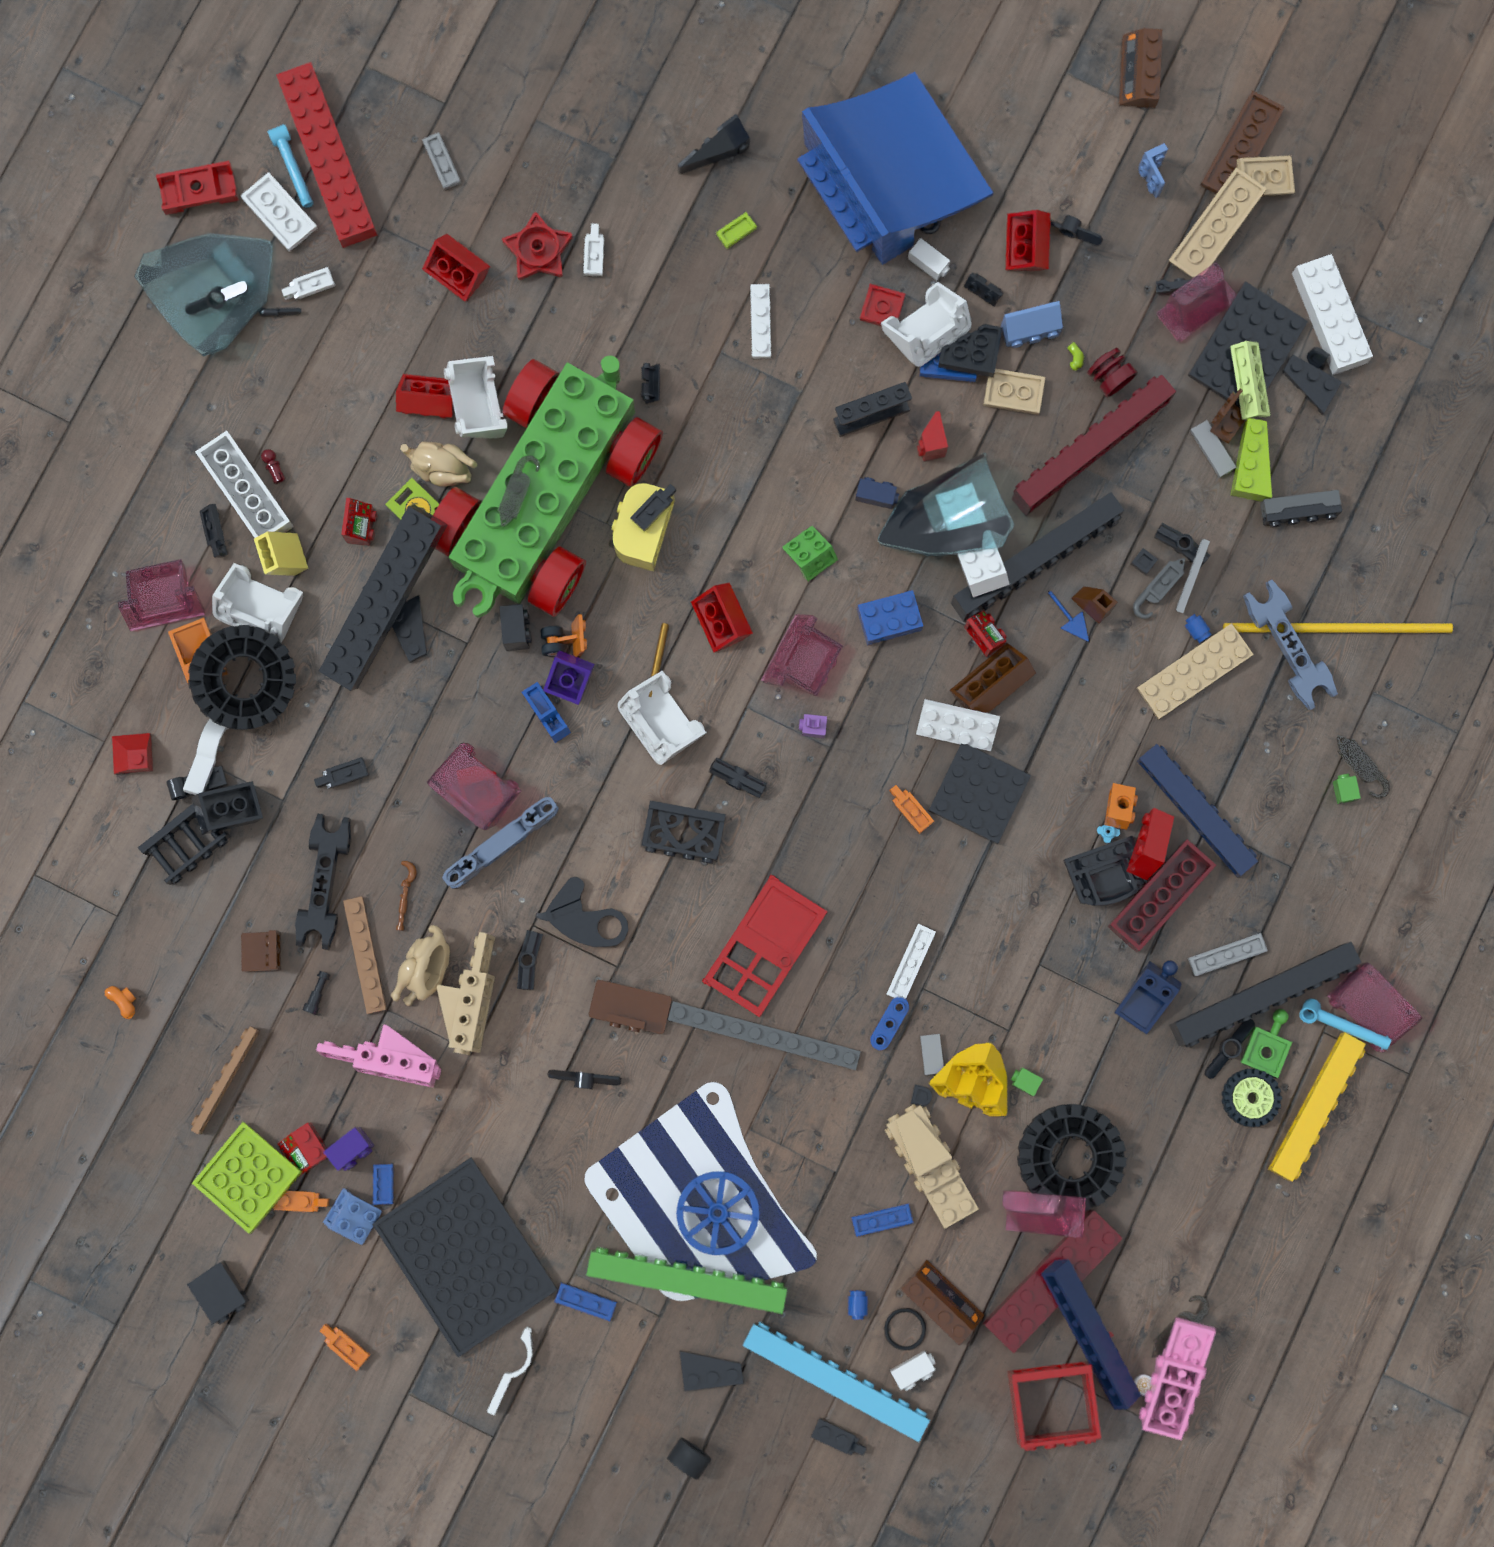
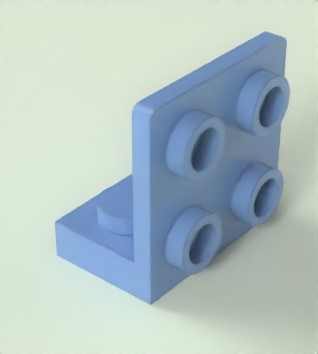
[1138,143,1168,198]
[323,1188,382,1245]

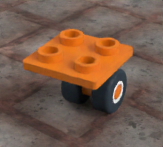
[540,614,587,658]

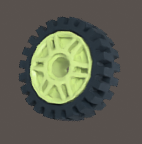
[1221,1069,1282,1127]

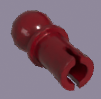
[261,449,286,484]

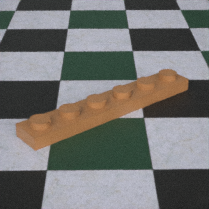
[343,896,387,1014]
[191,1027,260,1134]

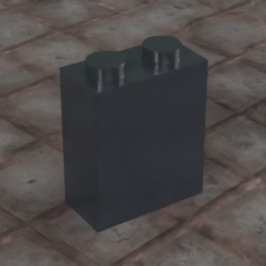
[187,1261,250,1325]

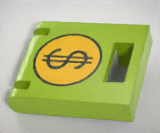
[385,478,439,520]

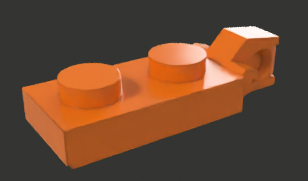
[889,785,934,834]
[273,1190,330,1212]
[319,1324,370,1371]

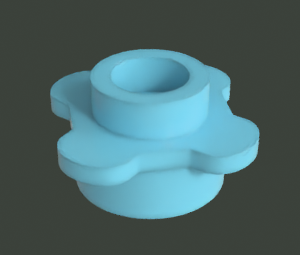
[1097,825,1120,843]

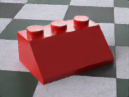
[1006,210,1051,271]
[422,234,491,302]
[396,374,454,418]
[691,582,753,653]

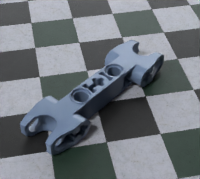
[1243,579,1338,710]
[442,797,559,889]

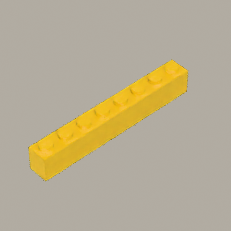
[1268,1032,1366,1182]

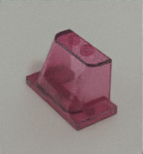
[1157,262,1236,343]
[118,559,205,631]
[761,614,843,696]
[1002,1190,1085,1238]

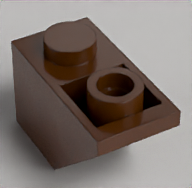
[1071,586,1118,624]

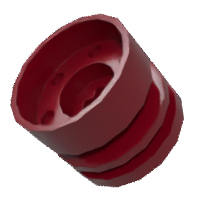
[1087,348,1138,398]

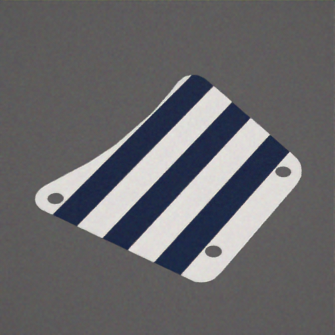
[585,1082,817,1301]

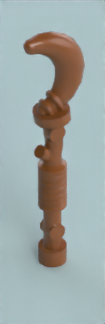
[396,861,417,931]

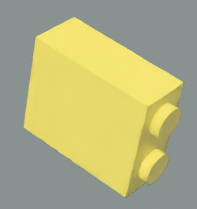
[254,531,308,576]

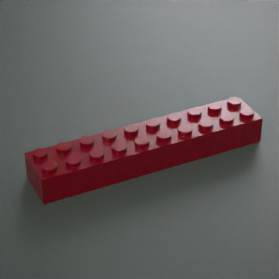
[1012,375,1176,516]

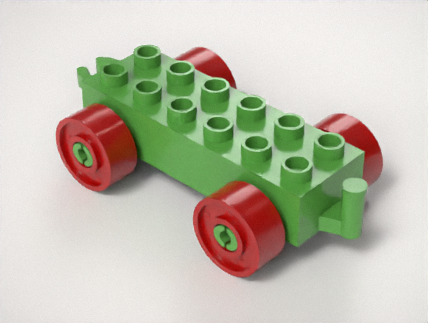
[433,356,663,618]

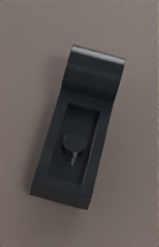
[166,766,228,801]

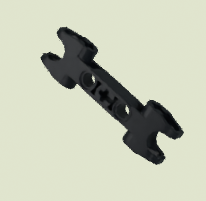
[295,813,351,950]

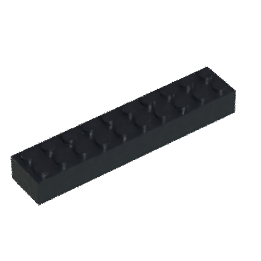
[951,492,1124,622]
[319,505,447,691]
[1169,942,1362,1048]

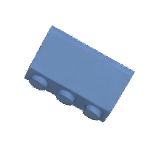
[1001,301,1063,348]

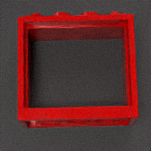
[1008,1361,1101,1451]

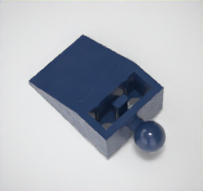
[1114,960,1182,1035]

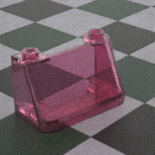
[427,742,522,830]
[1327,962,1422,1053]

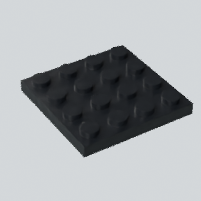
[928,743,1031,844]

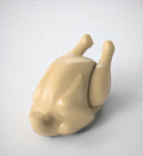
[400,442,477,487]
[391,925,450,1006]

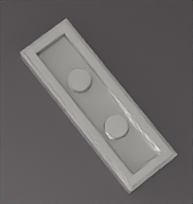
[422,133,461,190]
[1190,420,1236,478]

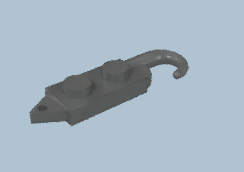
[1133,558,1185,619]

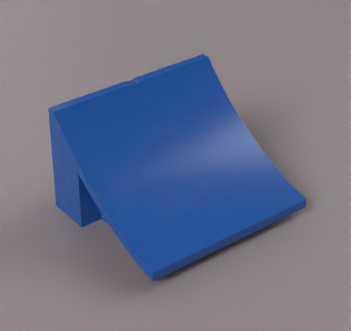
[798,72,993,265]

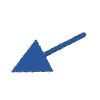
[1048,591,1089,642]

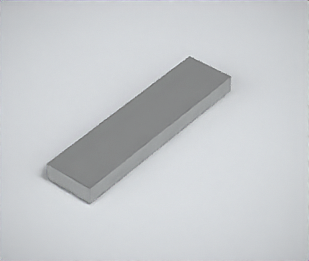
[1176,539,1210,613]
[1187,933,1268,977]

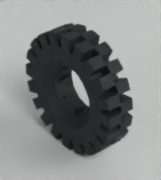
[188,625,296,730]
[1017,1104,1127,1212]

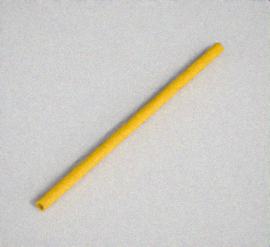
[1223,623,1453,633]

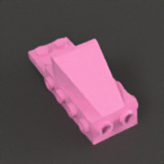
[316,1025,441,1088]
[1139,1317,1216,1440]

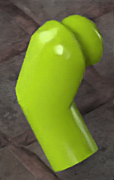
[1067,342,1084,371]

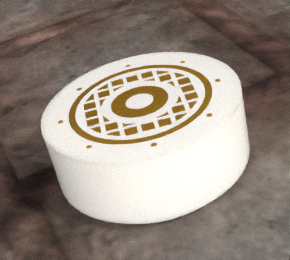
[1134,1374,1152,1395]

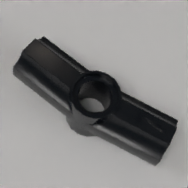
[1154,523,1211,568]
[708,757,767,799]
[517,930,543,990]

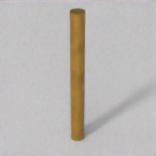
[648,623,669,697]

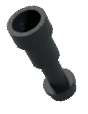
[302,971,330,1015]

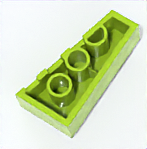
[1231,418,1272,502]

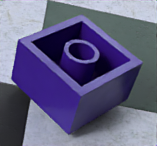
[543,650,595,705]
[324,1127,375,1171]

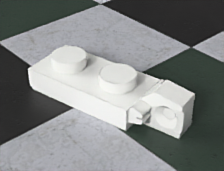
[584,224,604,276]
[281,267,335,300]

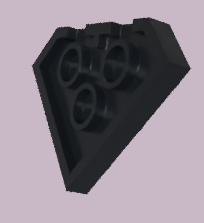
[938,324,1003,378]

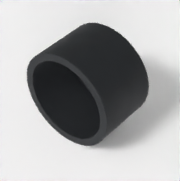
[667,1437,712,1480]

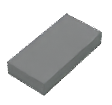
[920,1034,944,1075]

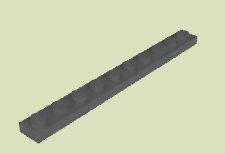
[668,1001,861,1070]

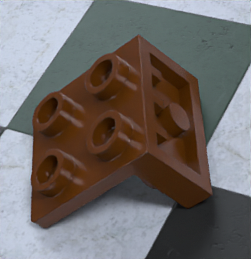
[1210,388,1245,444]
[241,930,281,972]

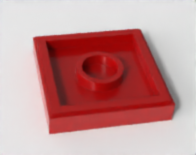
[860,284,906,326]

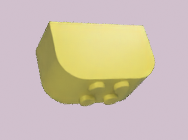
[611,483,675,571]

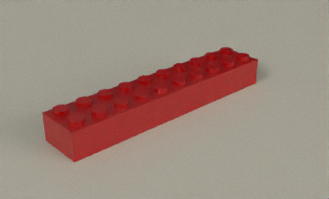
[276,62,378,248]

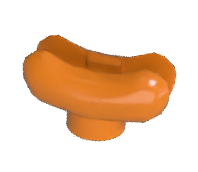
[105,986,136,1019]

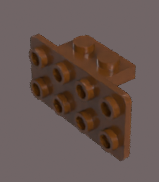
[589,980,672,1034]

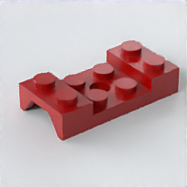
[156,161,239,215]

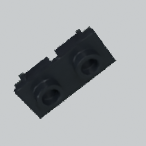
[963,272,1003,307]
[641,363,660,404]

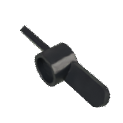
[1050,215,1103,246]
[185,282,249,315]
[1205,1019,1255,1079]
[547,1070,621,1089]

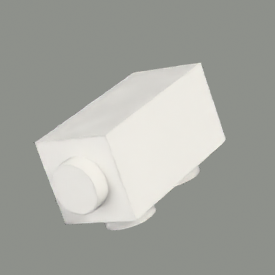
[908,238,950,280]
[890,1351,936,1390]

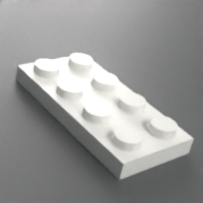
[241,172,318,252]
[916,699,1000,751]

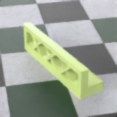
[1230,341,1270,420]

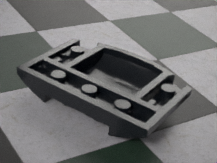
[1063,836,1148,906]

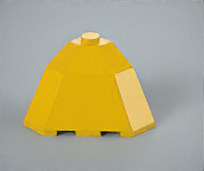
[929,1043,1007,1116]

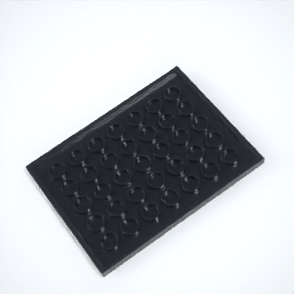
[372,1157,558,1357]

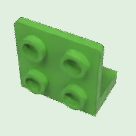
[782,526,838,581]

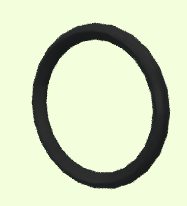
[884,1308,926,1351]

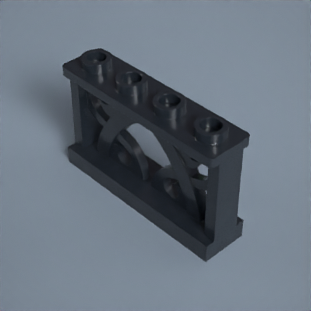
[641,800,726,864]

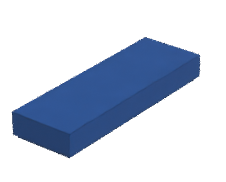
[851,1203,913,1237]
[554,1282,617,1321]

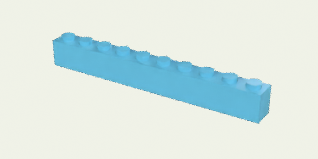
[743,1322,930,1442]

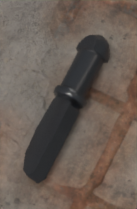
[259,307,301,317]

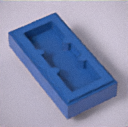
[373,1164,394,1204]

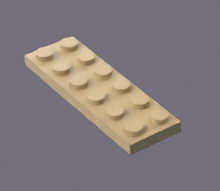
[1169,167,1267,278]
[1137,623,1254,719]

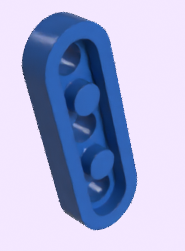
[870,996,909,1050]

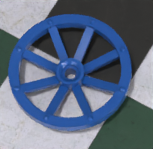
[676,1171,759,1255]

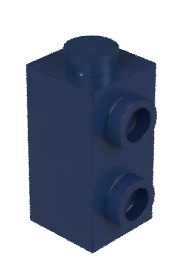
[855,477,899,509]

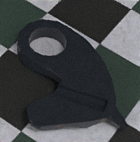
[536,877,629,947]

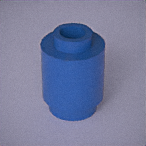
[1184,614,1212,643]
[848,1290,868,1320]

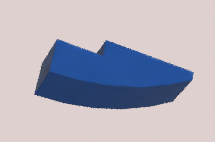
[522,682,571,743]

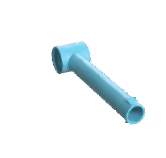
[268,124,314,208]
[1300,999,1392,1050]

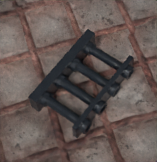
[833,382,912,437]
[138,804,231,885]

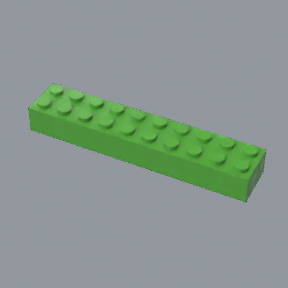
[586,1247,787,1314]

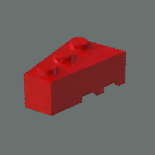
[1126,808,1174,880]

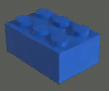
[857,590,923,645]

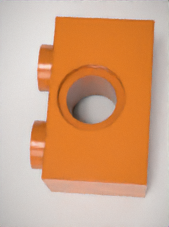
[1104,783,1138,830]

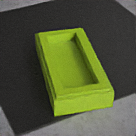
[716,212,757,249]

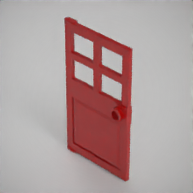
[702,875,828,1018]

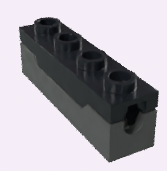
[1260,490,1342,528]

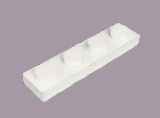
[751,284,771,359]
[886,924,936,998]

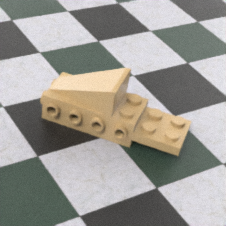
[437,932,495,1055]
[885,1104,979,1229]

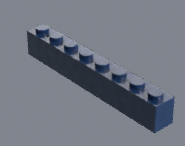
[1137,744,1258,878]
[1041,1259,1141,1410]

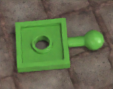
[1240,1009,1292,1078]

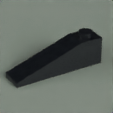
[677,114,750,175]

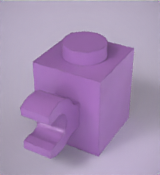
[799,714,827,738]

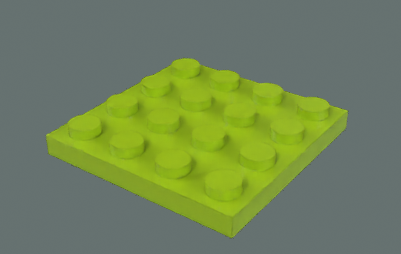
[192,1122,302,1234]

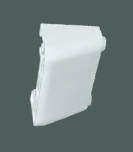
[881,282,971,366]
[444,356,508,438]
[212,563,303,643]
[618,671,706,765]

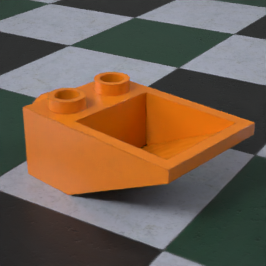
[168,618,228,684]

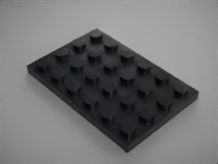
[1187,281,1308,408]

